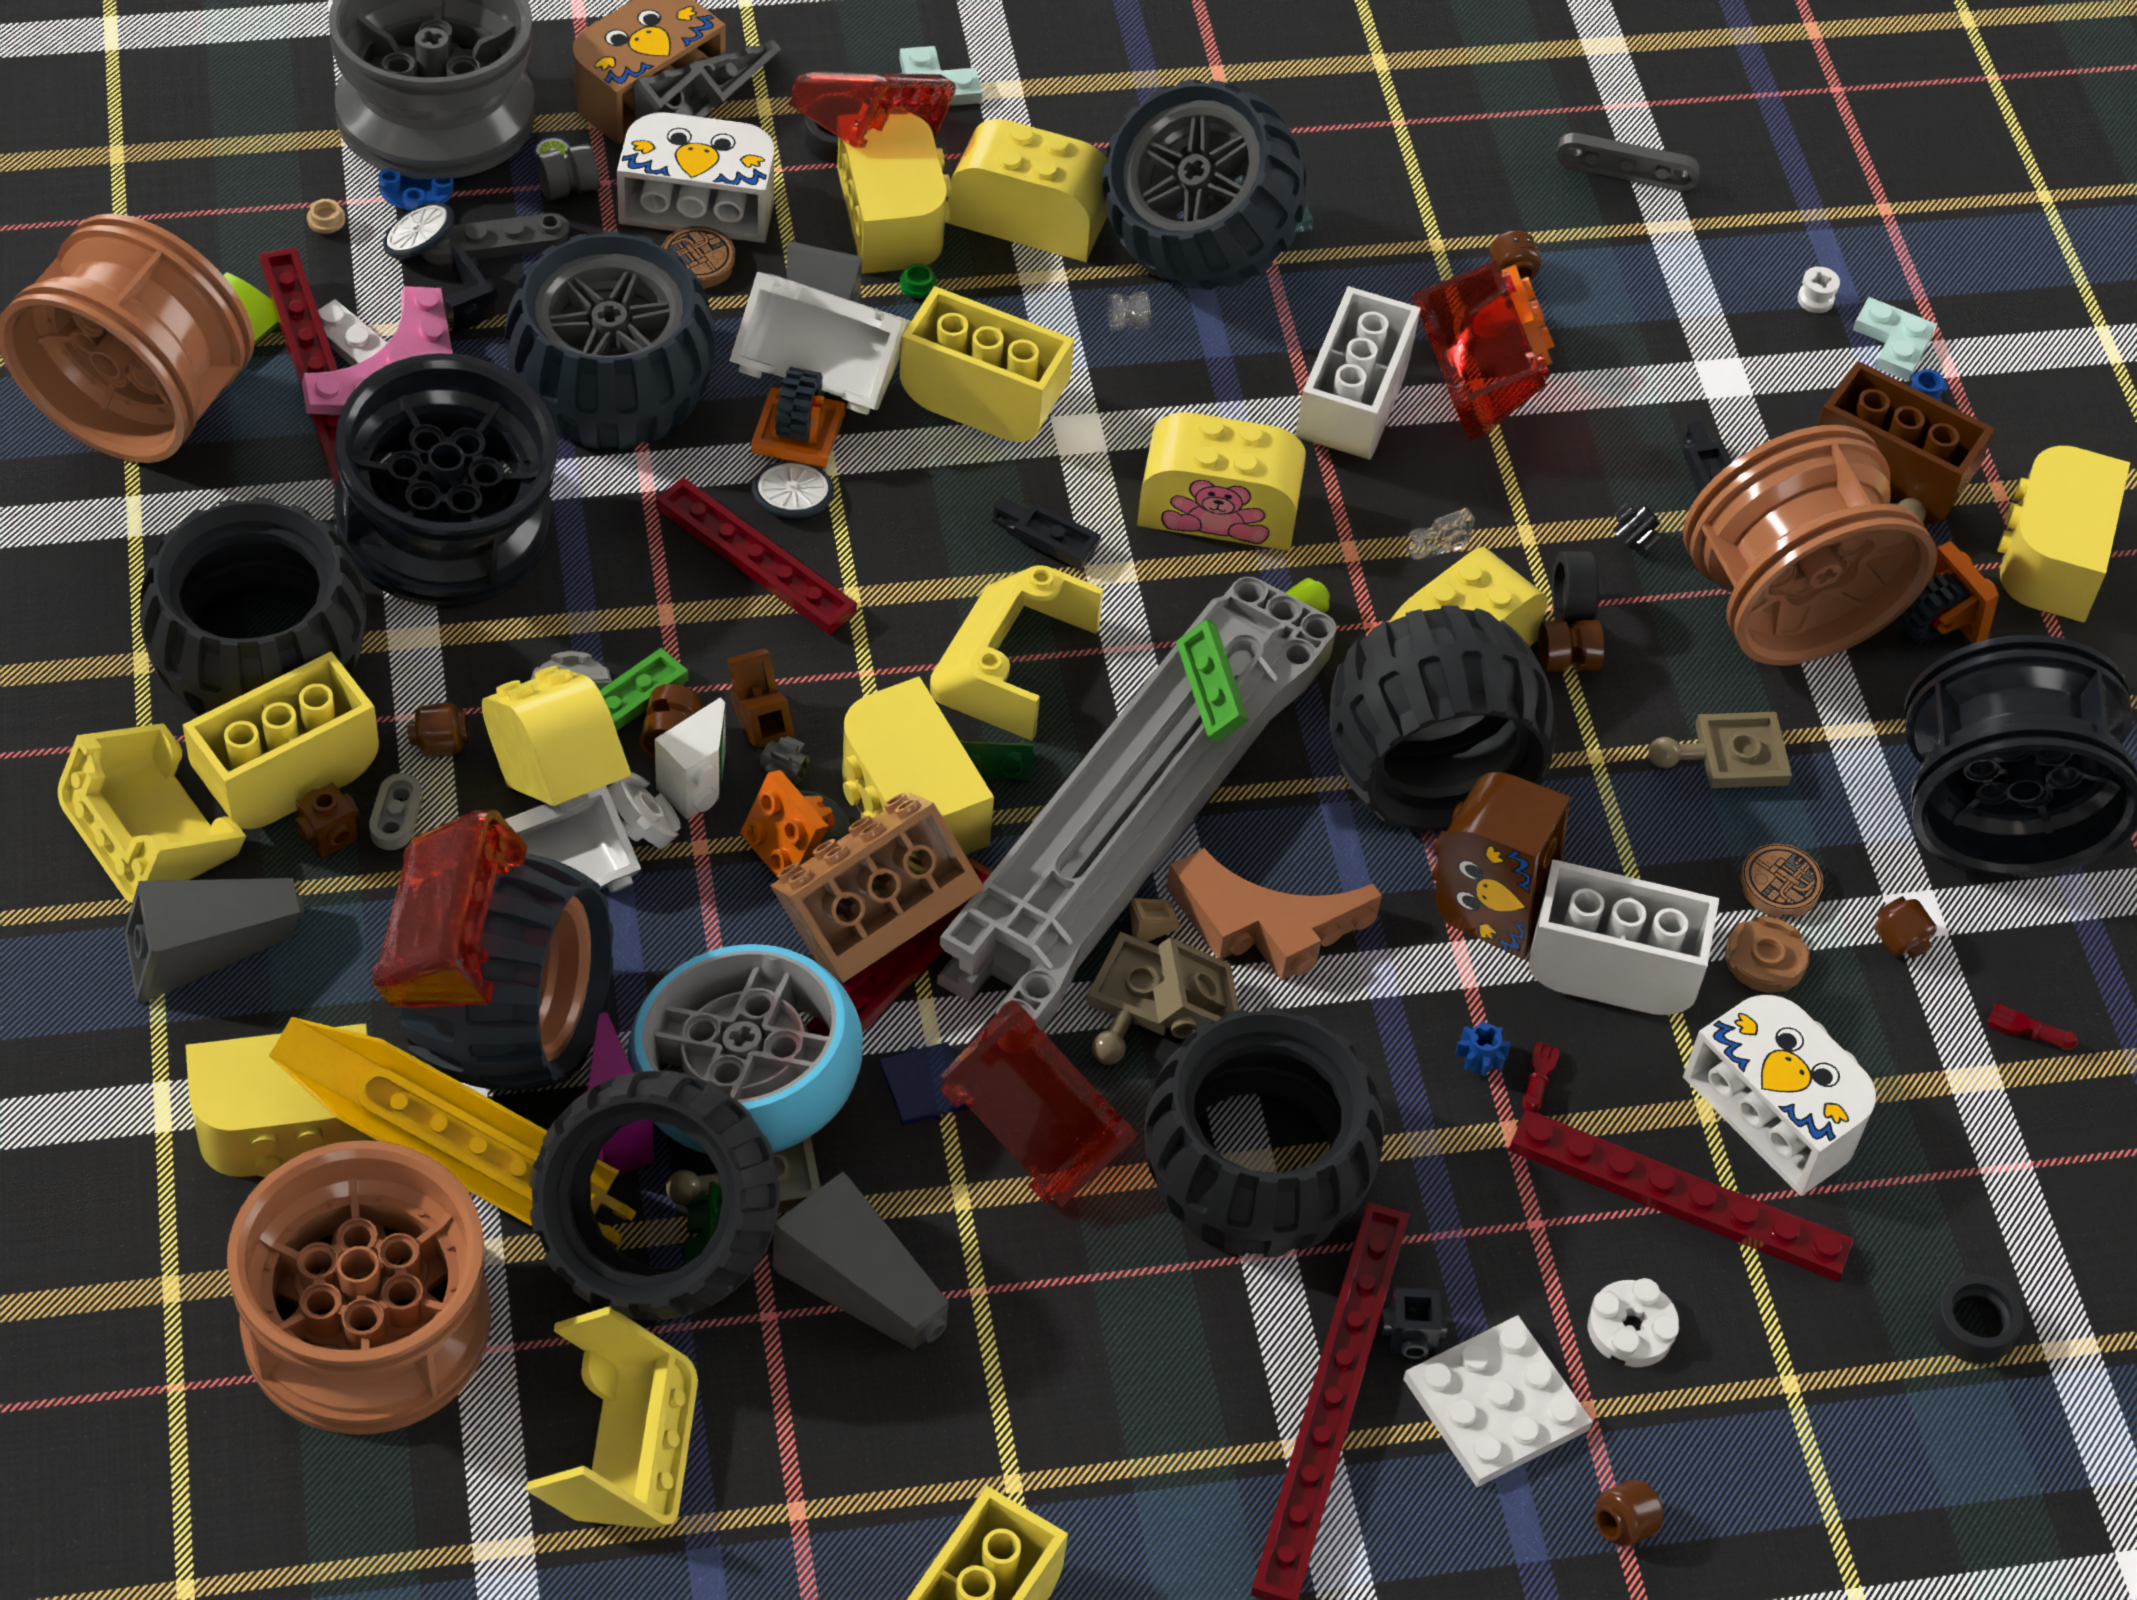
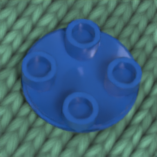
[379,169,454,211]

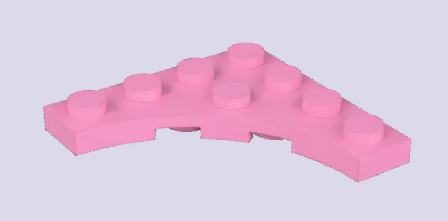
[302,286,453,415]

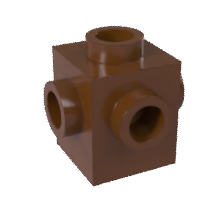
[294,782,359,859]

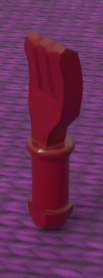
[1987,1003,2079,1051]
[1522,1042,1561,1113]

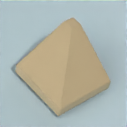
[1129,898,1180,942]

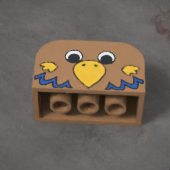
[573,0,726,145]

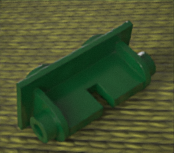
[959,739,1034,782]
[684,1181,723,1265]

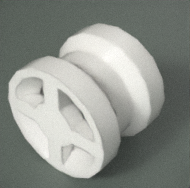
[1798,267,1840,313]

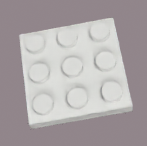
[1403,1315,1593,1488]

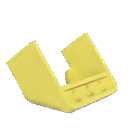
[930,565,1104,741]
[526,1306,698,1529]

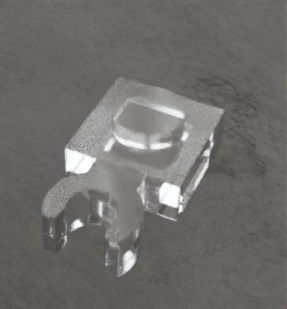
[1406,508,1475,560]

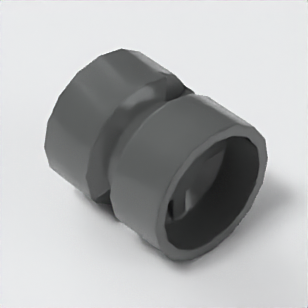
[536,143,600,201]

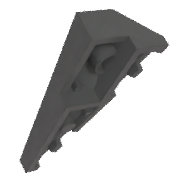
[634,40,781,120]

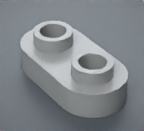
[369,773,423,850]

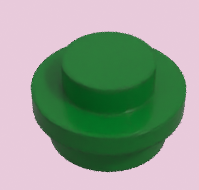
[899,264,937,299]

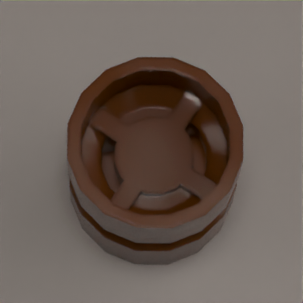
[1538,620,1604,672]
[640,684,702,758]

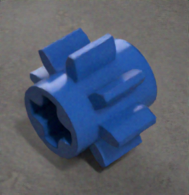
[1455,1021,1511,1077]

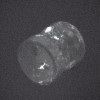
[1107,291,1151,331]

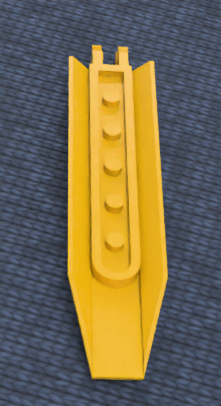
[269,1017,636,1245]

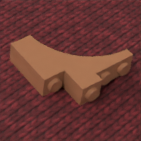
[1166,848,1382,981]

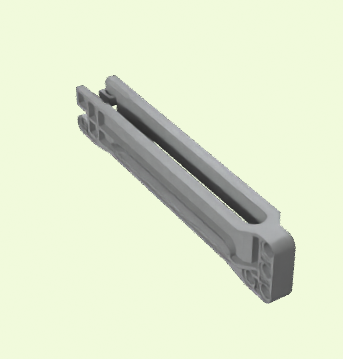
[937,577,1336,1055]

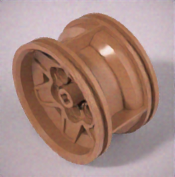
[0,214,254,463]
[1683,425,1937,666]
[227,1140,491,1435]

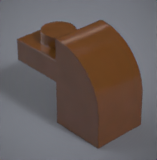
[727,648,795,748]

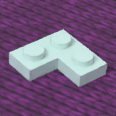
[899,46,982,109]
[1853,297,1937,381]

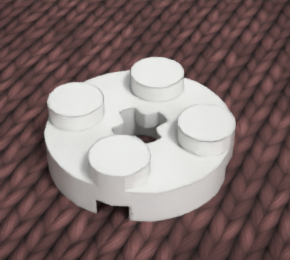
[607,772,681,849]
[1587,1278,1679,1367]

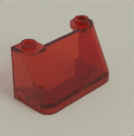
[789,71,956,148]
[1412,260,1551,442]
[373,809,528,1007]
[940,999,1139,1207]

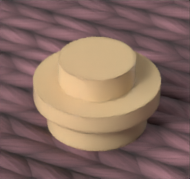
[307,199,345,234]

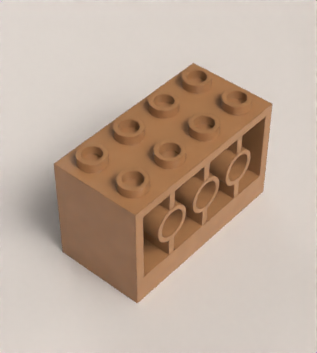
[770,793,985,983]

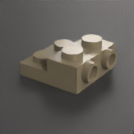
[1153,937,1239,1039]

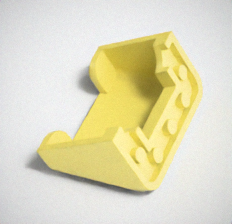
[58,723,246,903]

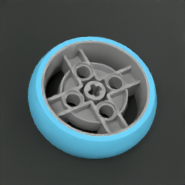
[627,944,863,1154]

